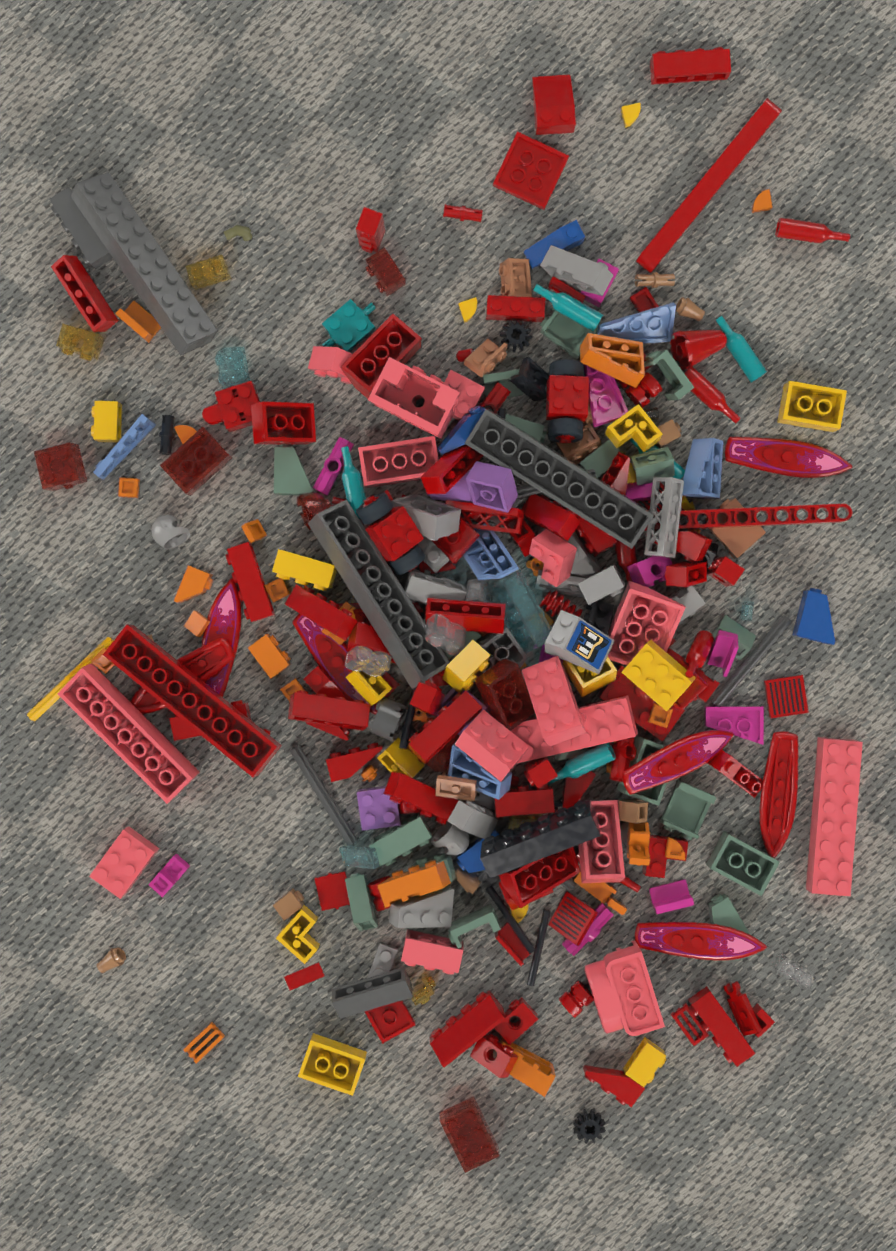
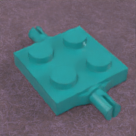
[322,299,376,352]

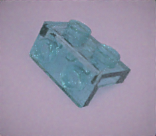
[215,347,250,389]

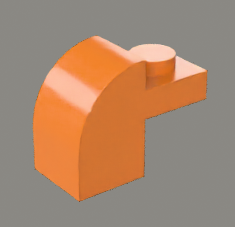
[627,822,650,866]

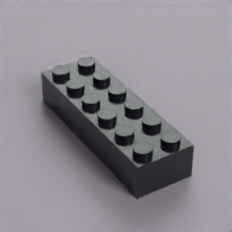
[480,800,601,878]

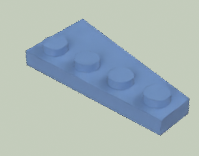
[597,302,676,343]
[93,414,156,480]

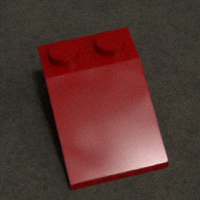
[532,74,576,135]

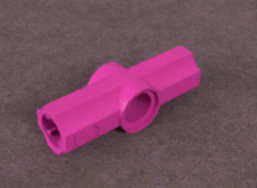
[313,437,354,496]
[562,902,614,956]

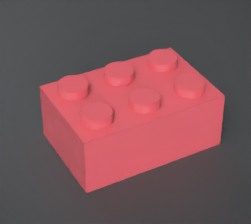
[455,709,530,782]
[89,826,160,899]
[401,929,463,975]

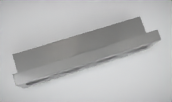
[644,477,684,558]

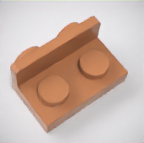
[499,258,532,297]
[464,339,508,378]
[556,423,601,465]

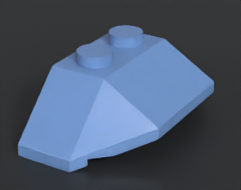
[463,523,519,580]

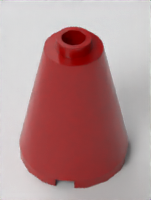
[670,330,727,370]

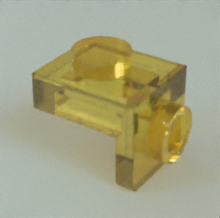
[411,973,436,1006]

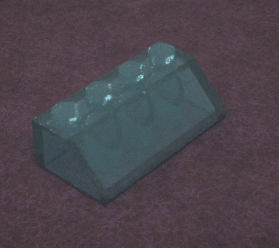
[486,570,552,653]

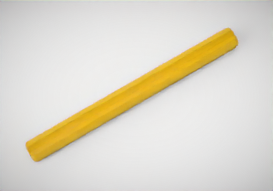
[27,637,114,721]

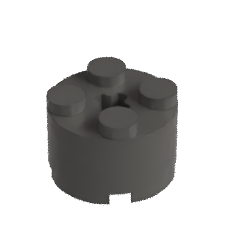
[368,697,408,742]

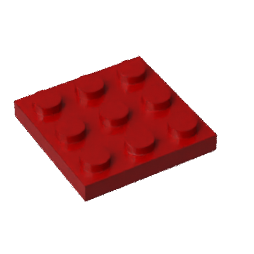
[493,131,569,210]

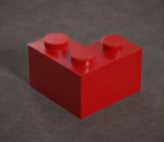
[642,834,688,878]

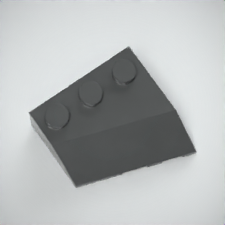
[455,625,528,706]

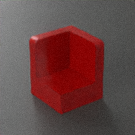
[753,1003,775,1038]

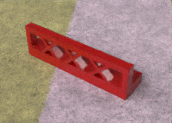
[445,500,524,535]

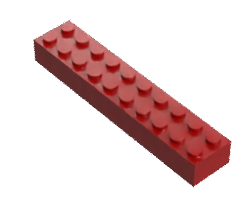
[103,624,282,778]

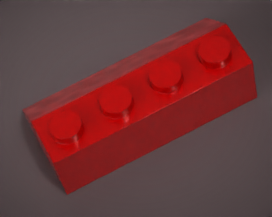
[341,314,422,399]
[499,847,580,908]
[430,990,505,1068]

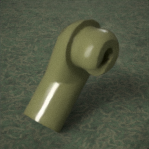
[224,225,253,241]

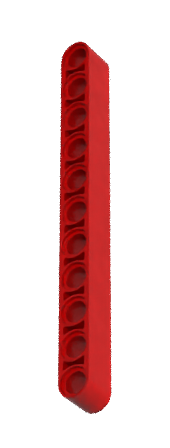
[636,98,782,274]
[644,504,852,531]

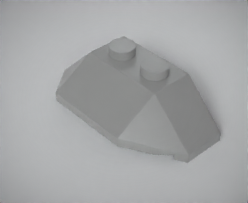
[538,526,602,579]

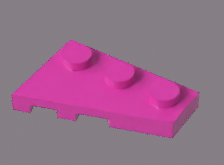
[705,706,764,745]

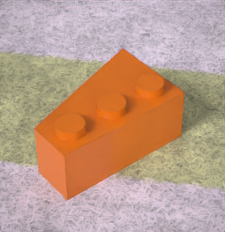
[580,333,645,388]
[377,860,451,908]
[493,1037,556,1097]

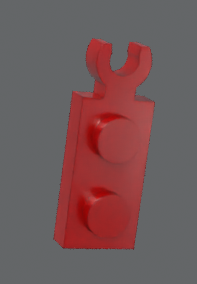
[724,981,762,1036]

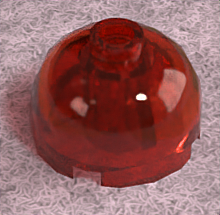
[297,492,332,532]

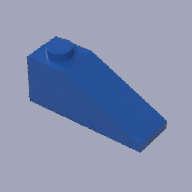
[523,220,585,269]
[437,406,485,455]

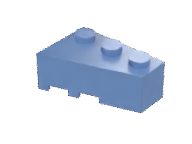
[683,438,723,499]
[448,742,512,800]

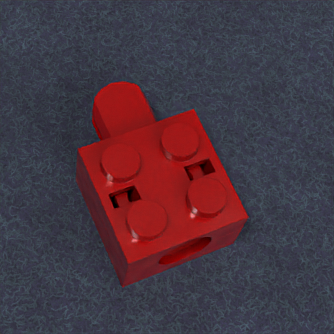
[202,381,260,432]

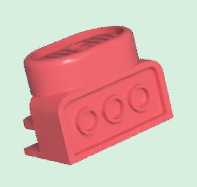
[368,357,460,439]
[584,940,665,1036]

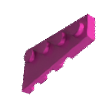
[583,364,628,427]

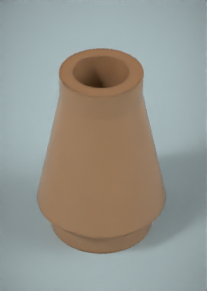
[676,297,705,322]
[455,867,482,894]
[97,947,126,973]

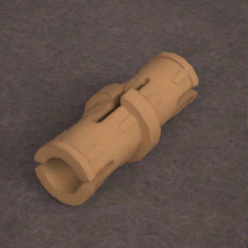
[635,272,675,288]

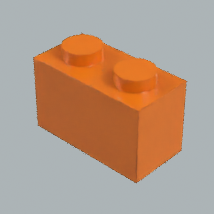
[248,634,291,679]

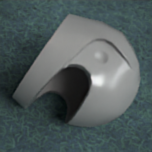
[151,515,190,549]
[431,822,470,856]

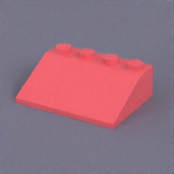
[608,581,686,666]

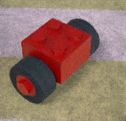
[546,359,589,444]
[356,492,426,575]

